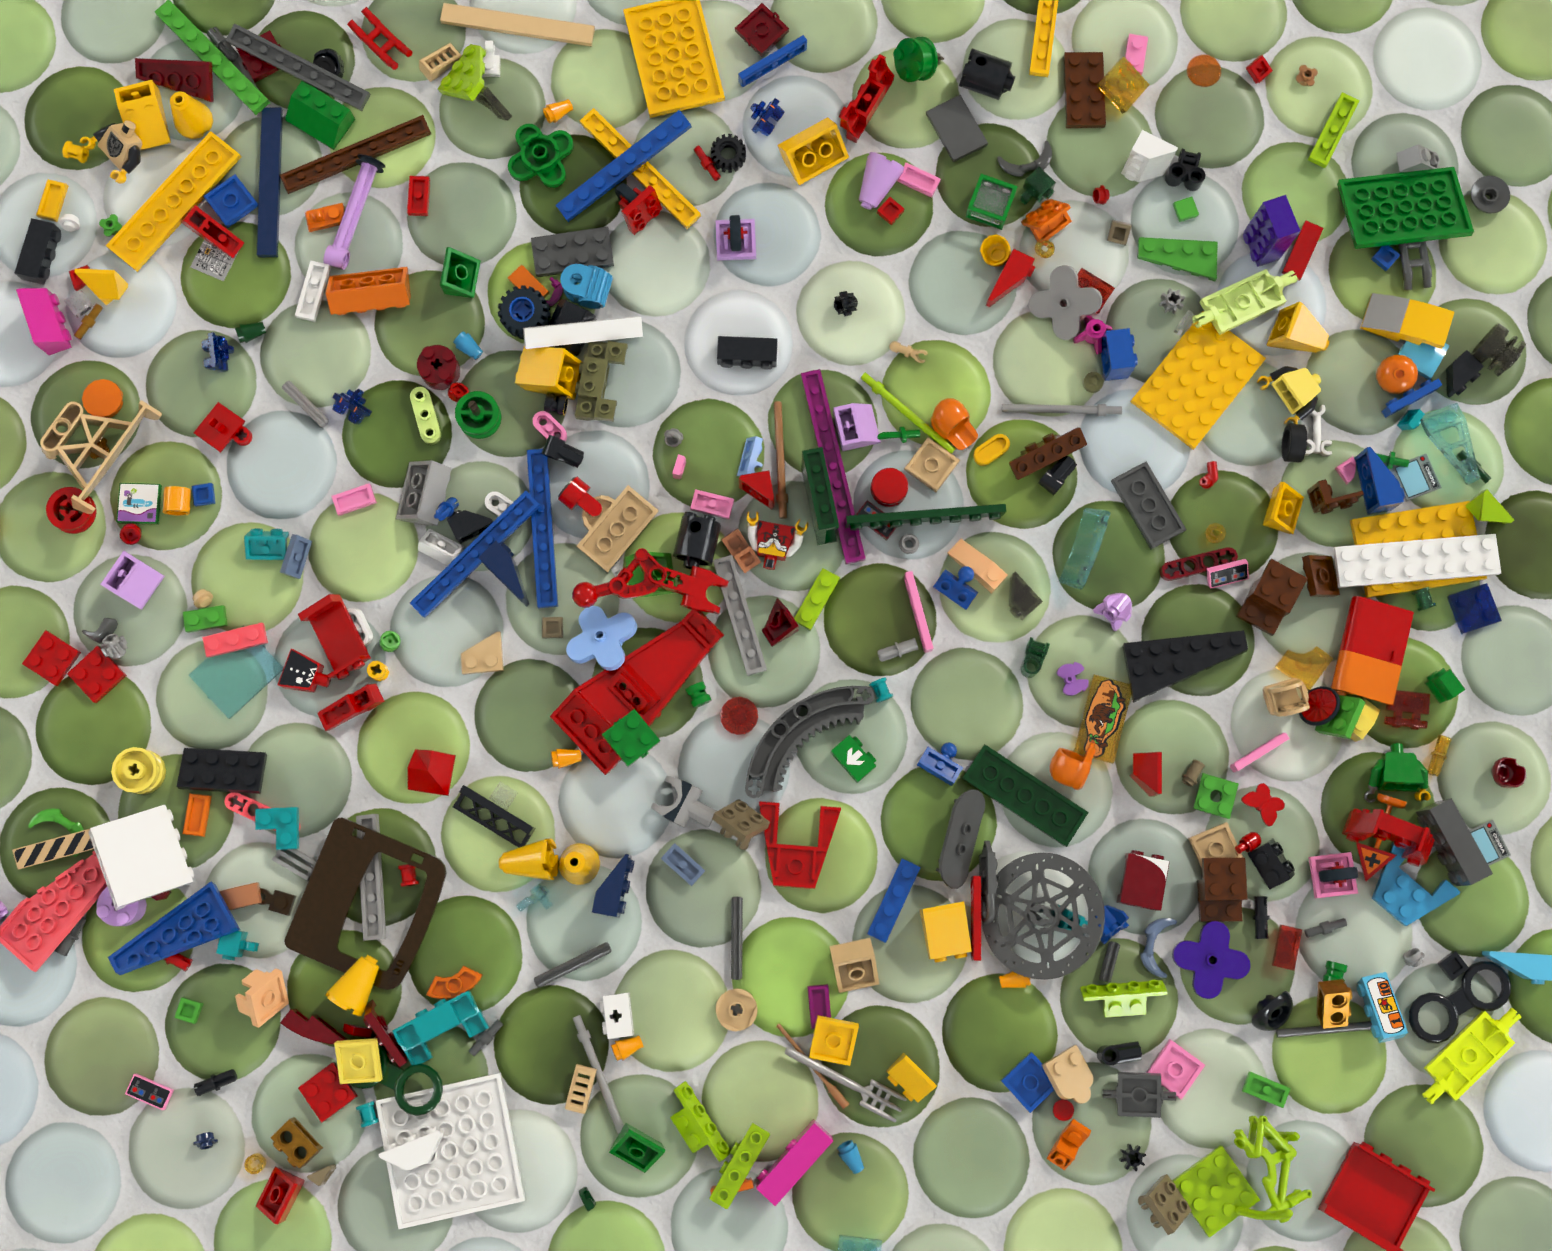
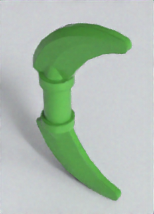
[28,808,84,857]

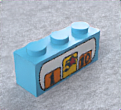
[1357,972,1408,1043]

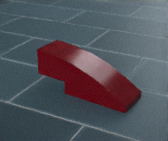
[280,1009,348,1044]

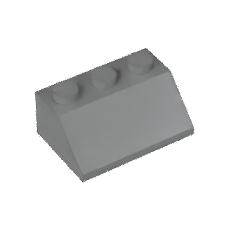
[396,460,451,526]

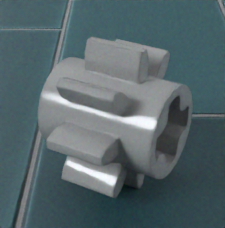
[1159,288,1185,314]
[101,634,128,659]

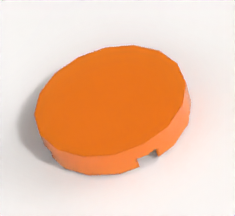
[82,379,123,418]

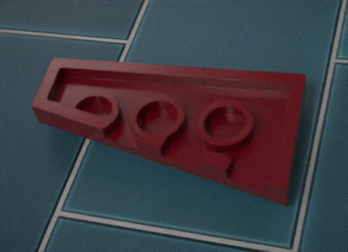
[135,58,214,102]

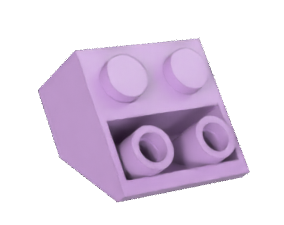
[833,403,881,452]
[100,551,165,610]

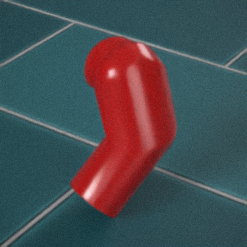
[1199,461,1219,489]

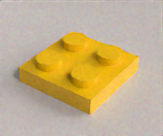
[809,1015,859,1066]

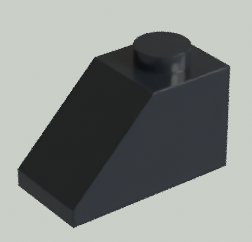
[447,510,493,544]

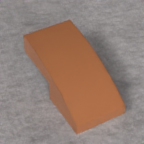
[721,528,761,573]
[220,882,262,910]

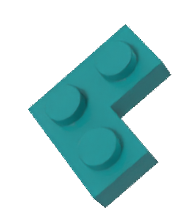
[255,807,299,850]

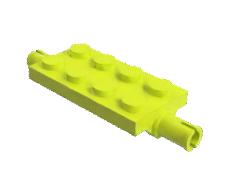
[1422,1008,1521,1104]

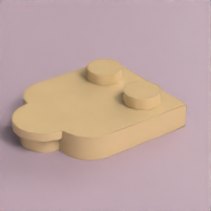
[1041,1045,1093,1104]

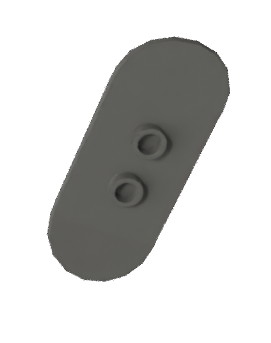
[936,789,985,889]

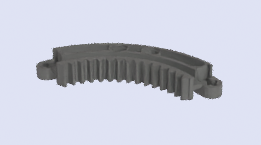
[745,686,874,799]

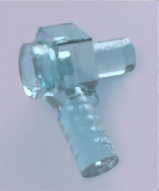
[516,884,553,911]

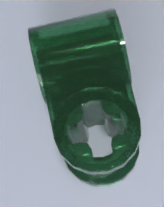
[1020,637,1050,678]

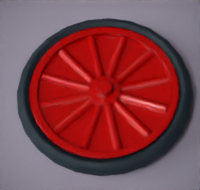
[1299,686,1340,726]

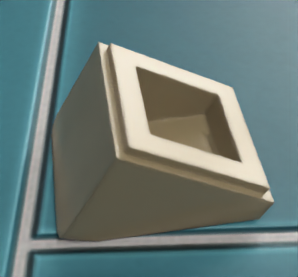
[1107,220,1132,245]
[307,1164,337,1186]

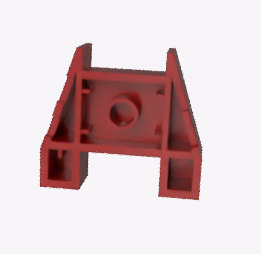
[1342,809,1435,867]

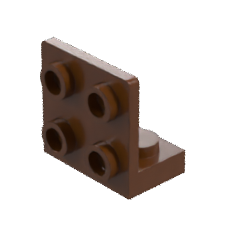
[1307,479,1364,514]

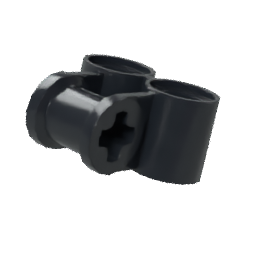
[1165,148,1206,191]

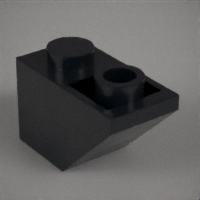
[1446,350,1484,398]

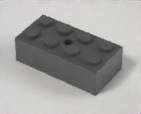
[1416,798,1493,886]

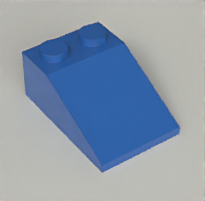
[1355,447,1405,515]

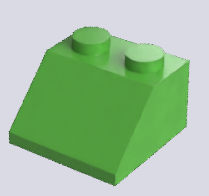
[625,552,676,597]

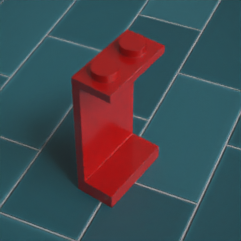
[298,594,371,680]

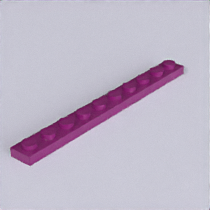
[801,369,866,564]

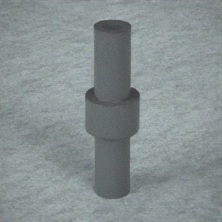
[1304,918,1347,938]
[468,1019,503,1056]

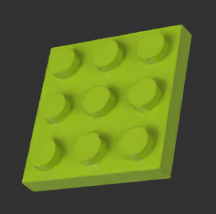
[1172,1145,1260,1238]

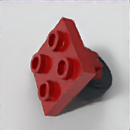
[615,183,662,235]

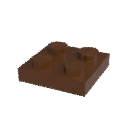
[1302,555,1340,597]

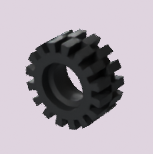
[711,134,746,173]

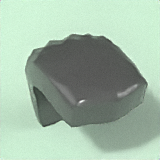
[82,618,118,643]

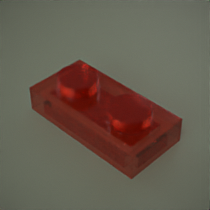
[1272,925,1302,971]

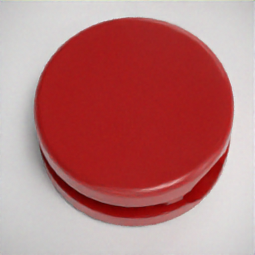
[871,468,908,507]

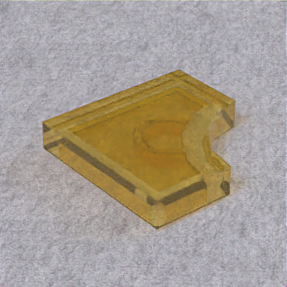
[1275,646,1333,691]

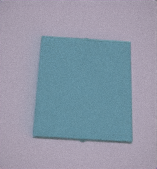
[189,625,283,719]

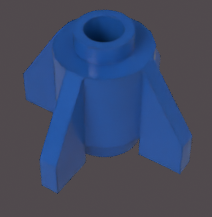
[1096,905,1129,944]

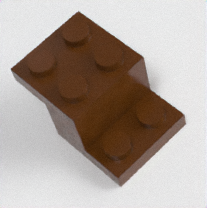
[1236,559,1308,636]
[1197,857,1248,922]

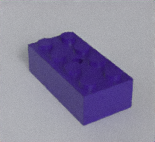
[1243,195,1300,267]

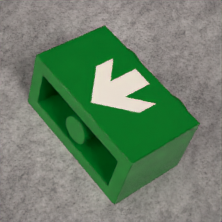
[830,735,876,783]

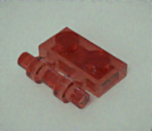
[1384,690,1430,730]

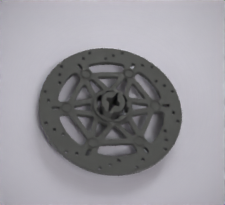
[982,853,1105,980]

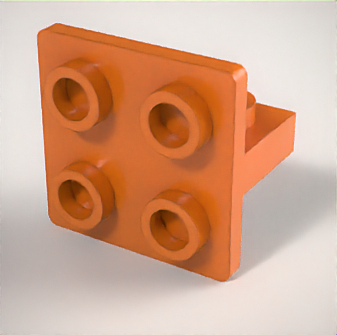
[1021,199,1072,245]

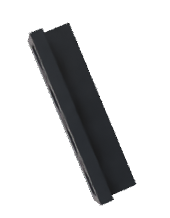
[453,785,536,847]

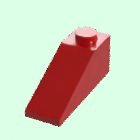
[181,205,244,258]
[986,249,1035,307]

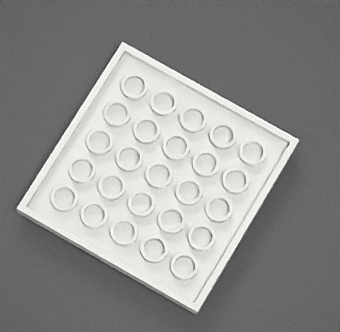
[376,1073,525,1229]

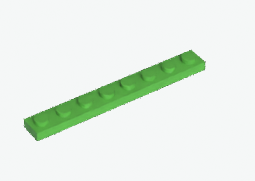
[154,0,270,115]

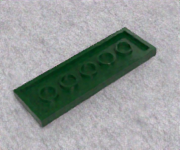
[962,744,1089,847]

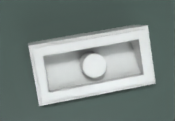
[418,529,464,566]

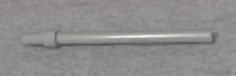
[1002,404,1122,416]
[573,1015,624,1135]

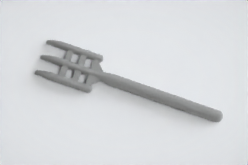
[785,1047,907,1122]

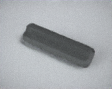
[1099,941,1120,983]

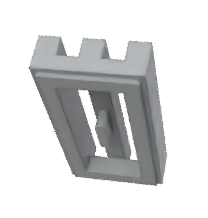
[272,849,317,881]

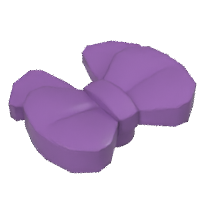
[1056,662,1089,696]

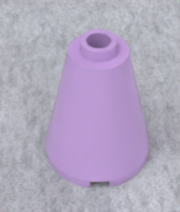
[859,152,904,210]

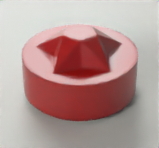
[448,382,469,402]
[120,524,142,545]

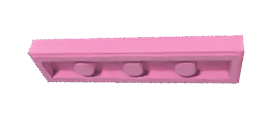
[903,571,933,653]

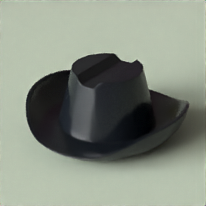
[1252,991,1293,1031]

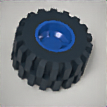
[498,285,551,340]

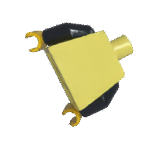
[1257,366,1321,424]

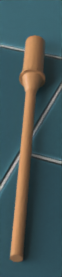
[776,1024,850,1109]

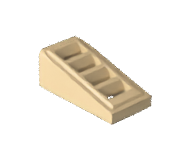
[419,43,462,82]
[565,1064,597,1114]

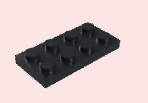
[176,748,267,794]

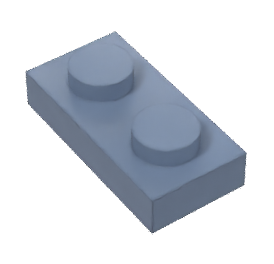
[280,534,312,579]
[661,843,705,886]

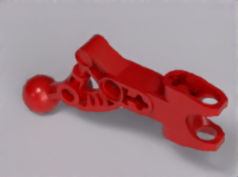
[572,548,729,614]

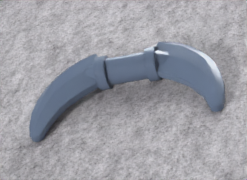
[1140,918,1177,978]

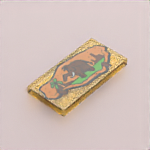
[1073,674,1131,764]

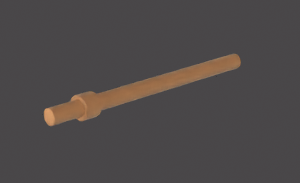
[774,401,788,519]

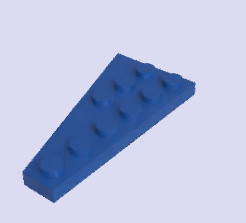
[108,881,240,975]

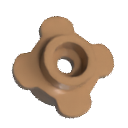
[1296,65,1318,86]

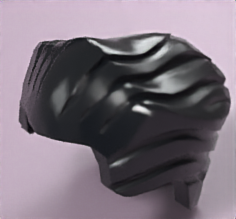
[313,48,344,78]

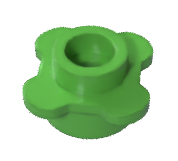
[99,214,122,237]

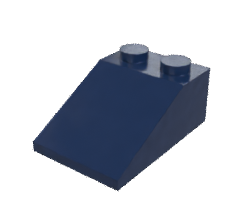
[478,541,529,607]

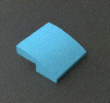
[1398,341,1450,380]

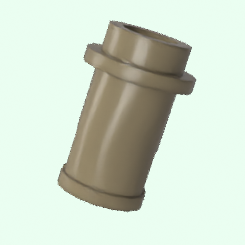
[1182,759,1205,787]

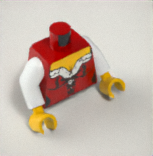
[747,511,809,570]

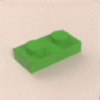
[183,605,228,633]
[1242,1071,1291,1108]

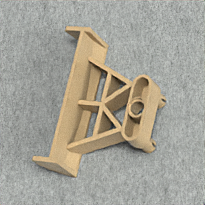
[40,400,162,514]

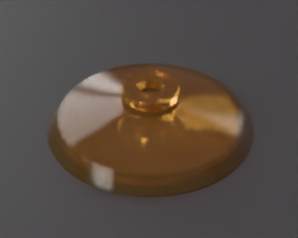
[1187,54,1221,87]

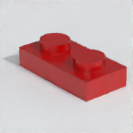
[407,176,430,216]

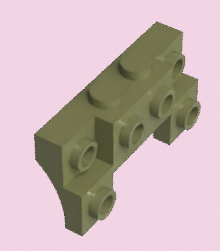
[575,341,628,422]

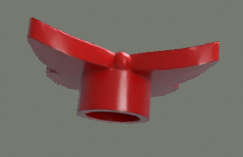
[1241,783,1285,827]

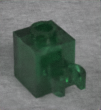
[1020,167,1056,205]

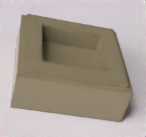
[542,617,563,639]

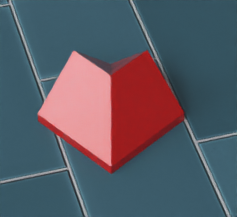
[407,749,456,796]
[1129,752,1162,797]

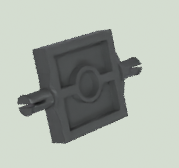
[1103,1072,1176,1118]

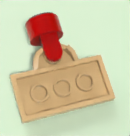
[558,476,659,573]

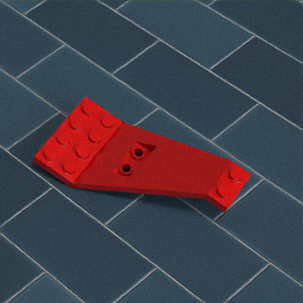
[550,610,724,775]

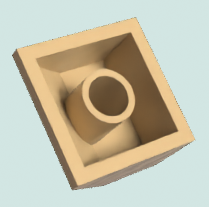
[829,938,879,993]

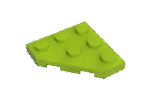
[437,44,486,101]

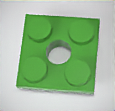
[1193,773,1239,819]

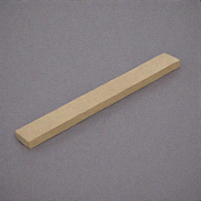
[440,3,595,47]

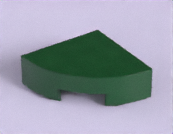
[579,1187,596,1211]

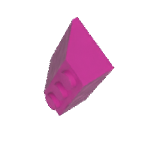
[16,288,72,356]

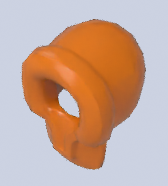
[931,398,978,450]
[1049,740,1096,790]

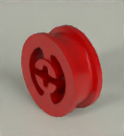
[46,487,97,534]

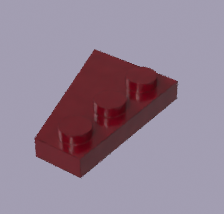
[363,999,407,1067]

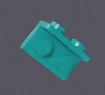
[244,528,289,560]

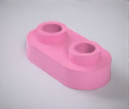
[533,411,567,442]

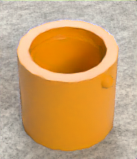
[163,486,191,516]

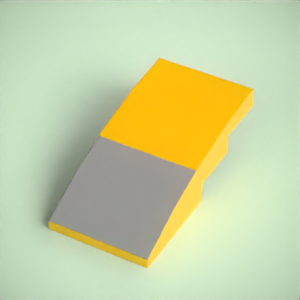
[1360,293,1455,349]

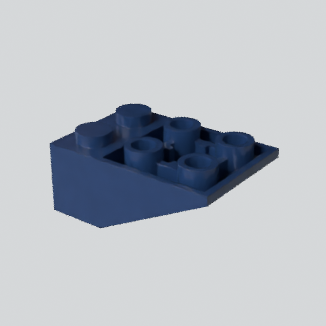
[592,854,635,918]

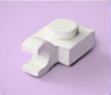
[482,41,501,77]

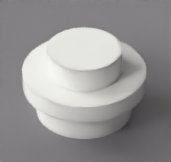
[59,214,80,232]

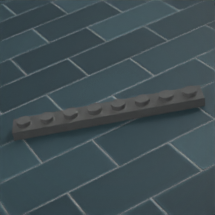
[225,23,371,111]

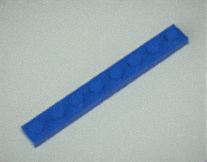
[556,109,692,222]
[527,449,558,608]
[410,491,541,618]

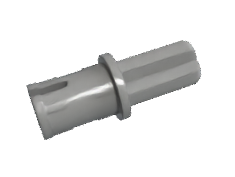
[877,638,919,662]

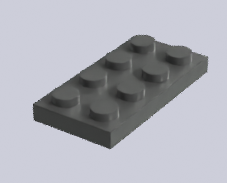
[531,227,614,277]

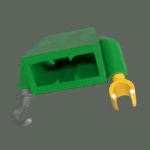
[1364,743,1431,803]

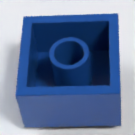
[1101,328,1138,381]

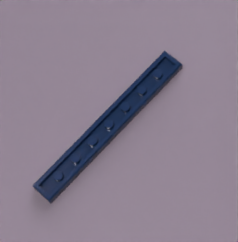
[257,107,283,258]

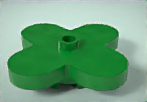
[508,124,574,188]

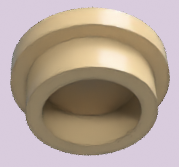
[192,589,213,608]

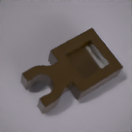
[259,888,296,916]

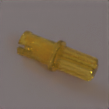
[1427,735,1452,776]

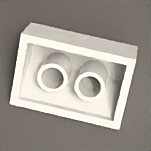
[1121,130,1178,182]

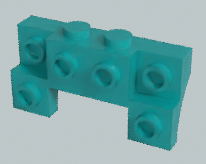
[392,990,490,1065]

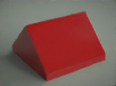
[739,470,774,510]
[256,1166,305,1225]

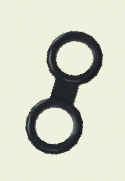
[1409,961,1511,1043]

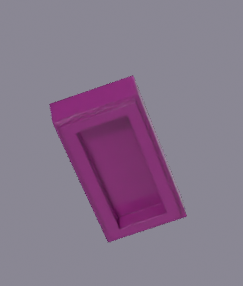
[807,984,831,1029]

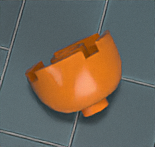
[1376,355,1418,394]

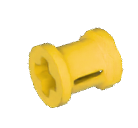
[62,141,89,163]
[367,661,389,681]

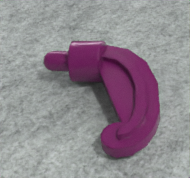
[546,277,563,307]

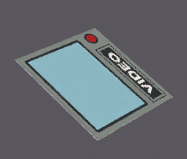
[1392,454,1441,501]
[1469,820,1511,865]

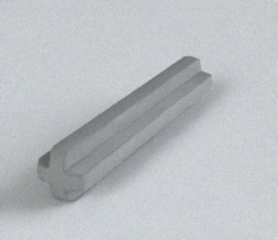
[282,381,329,427]

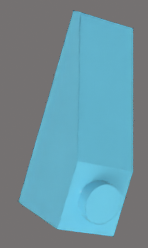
[1482,951,1552,985]

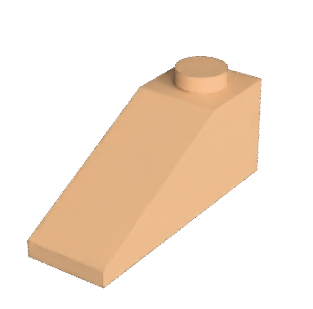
[947,539,1008,594]

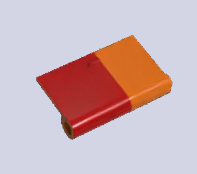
[1331,596,1414,706]

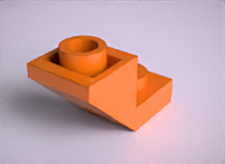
[1046,1119,1091,1170]

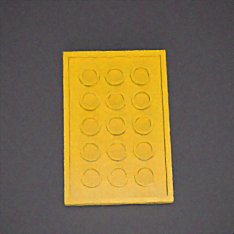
[623,0,725,118]
[1130,311,1266,450]
[1350,501,1487,598]

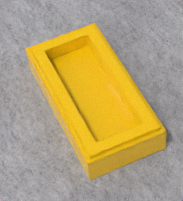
[36,179,69,222]

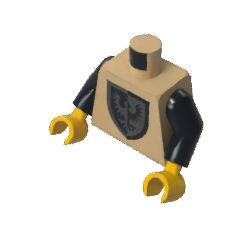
[80,121,142,184]

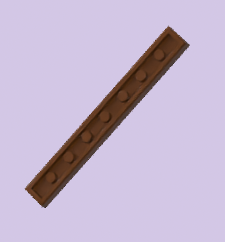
[280,115,431,194]

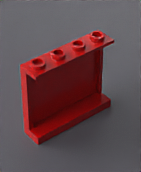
[1318,1141,1436,1251]

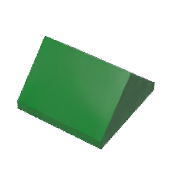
[440,247,481,298]
[609,1123,665,1173]

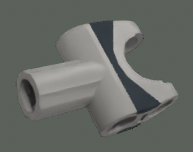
[651,776,717,827]

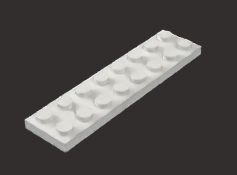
[1333,534,1501,588]

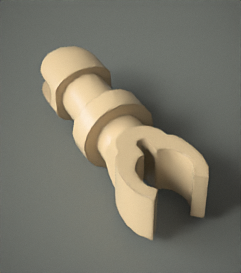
[889,341,928,363]

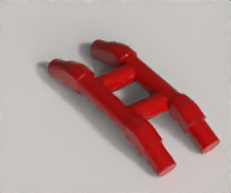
[347,7,413,70]

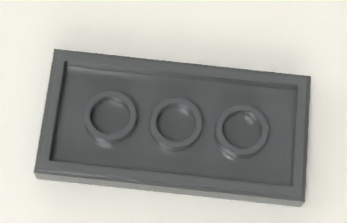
[1111,461,1187,550]

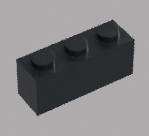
[14,218,61,285]
[717,336,777,369]

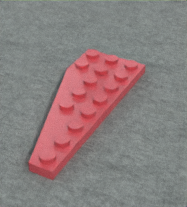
[0,851,107,972]

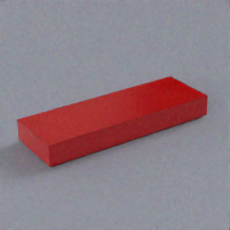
[1282,220,1324,281]

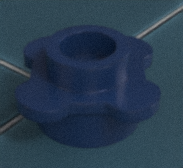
[193,1132,218,1150]

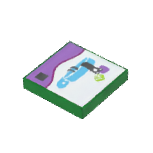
[116,483,162,525]

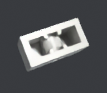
[600,992,634,1039]

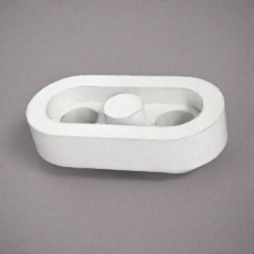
[485,492,513,517]
[347,608,373,646]

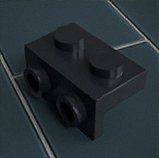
[1248,839,1295,890]

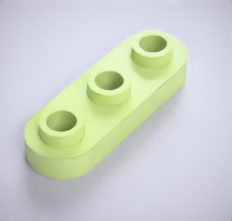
[410,387,442,445]

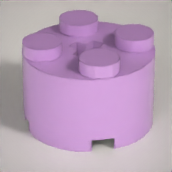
[96,887,147,926]

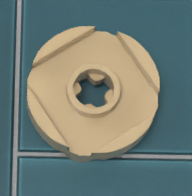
[716,988,758,1031]

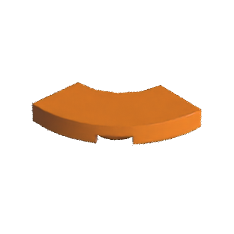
[426,966,483,999]

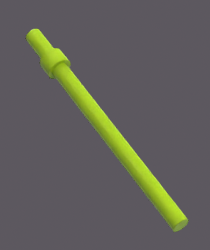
[861,372,956,454]

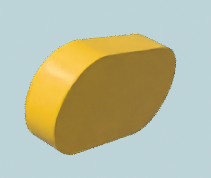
[973,434,1010,466]

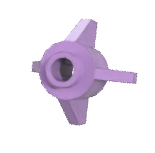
[1093,593,1132,631]

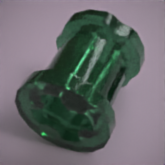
[1412,587,1436,611]

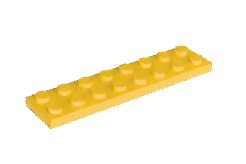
[106,131,241,272]

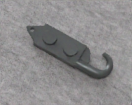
[979,840,998,925]

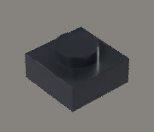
[1437,951,1469,981]

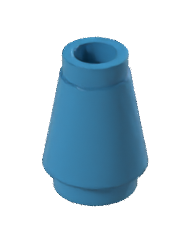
[453,331,483,360]
[837,1140,864,1174]

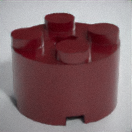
[417,345,461,390]

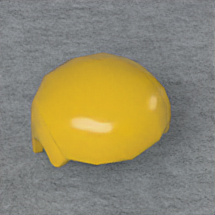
[980,234,1011,267]

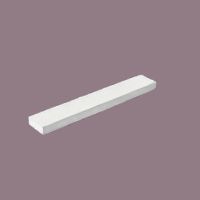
[523,316,643,349]

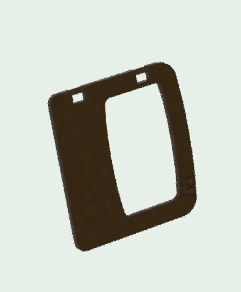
[284,817,447,990]

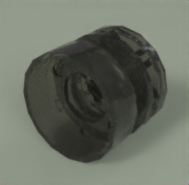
[1471,323,1526,376]

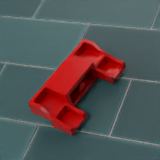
[839,54,895,143]

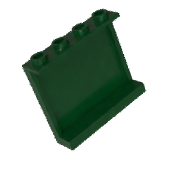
[801,447,839,546]

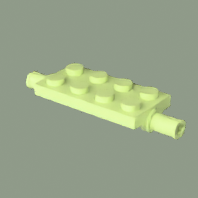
[1192,269,1297,335]

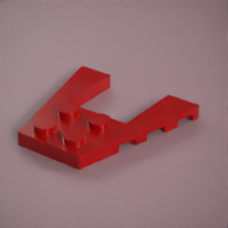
[759,801,841,889]

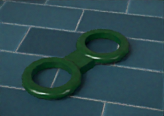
[350,1038,443,1116]

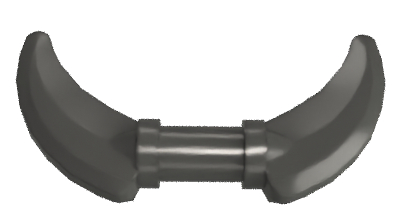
[997,141,1052,177]

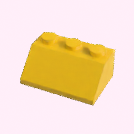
[777,117,849,185]

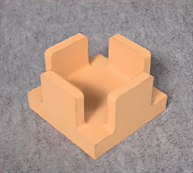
[235,968,289,1028]

